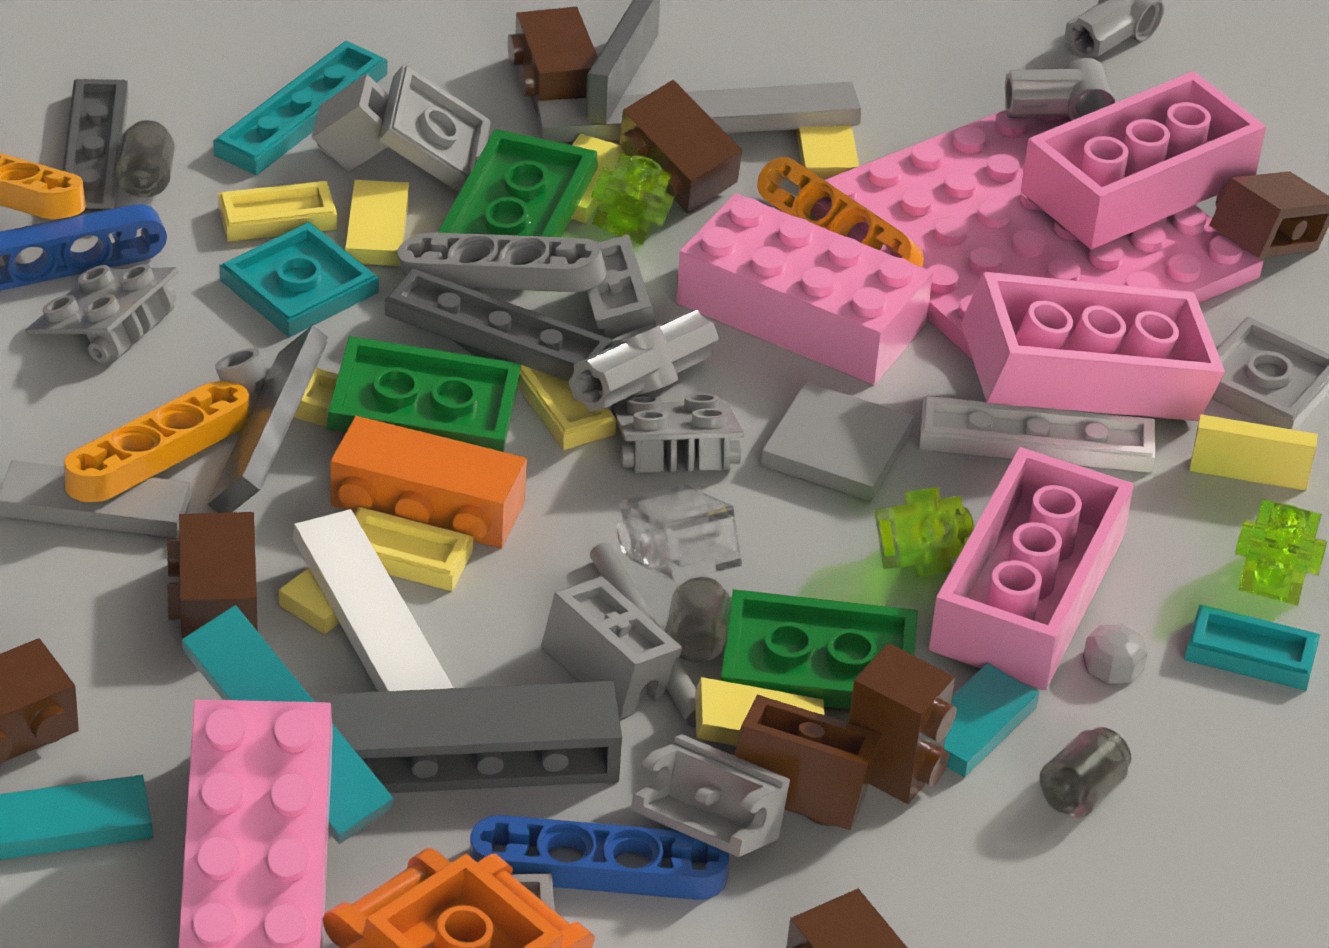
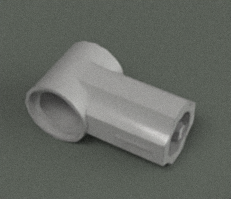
[1065,0,1165,59]
[1004,58,1115,120]

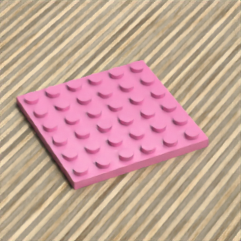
[811,110,1264,360]

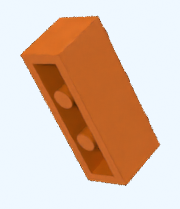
[330,416,527,549]

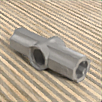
[568,310,719,412]

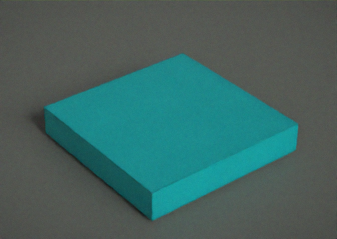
[219,222,379,337]

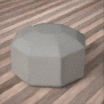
[1083,624,1148,684]

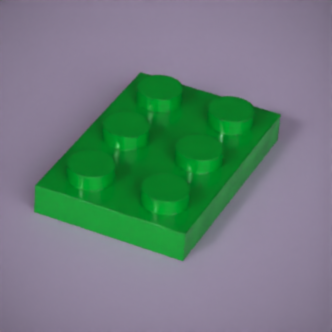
[437,129,598,265]
[327,336,521,452]
[721,589,918,709]

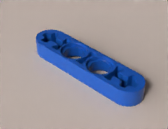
[0,204,167,291]
[470,815,730,900]

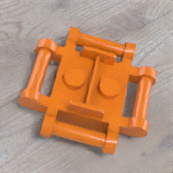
[323,848,595,948]

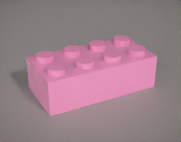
[1020,71,1266,250]
[676,193,933,385]
[961,272,1225,421]
[928,447,1134,691]
[179,699,333,948]

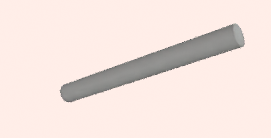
[590,542,696,727]

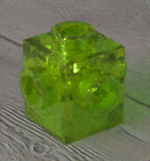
[591,153,674,246]
[874,487,974,576]
[1235,499,1328,606]

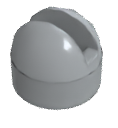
[215,348,266,396]

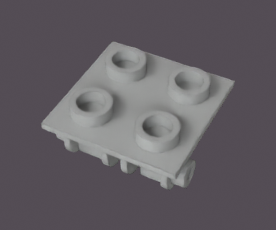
[25,264,178,363]
[611,393,744,473]

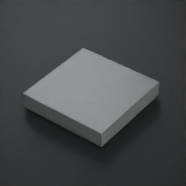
[379,64,491,193]
[1211,317,1329,430]
[761,381,914,502]

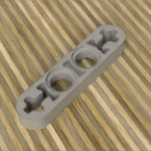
[397,232,607,292]

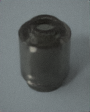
[115,120,175,197]
[665,577,732,663]
[1039,727,1132,818]

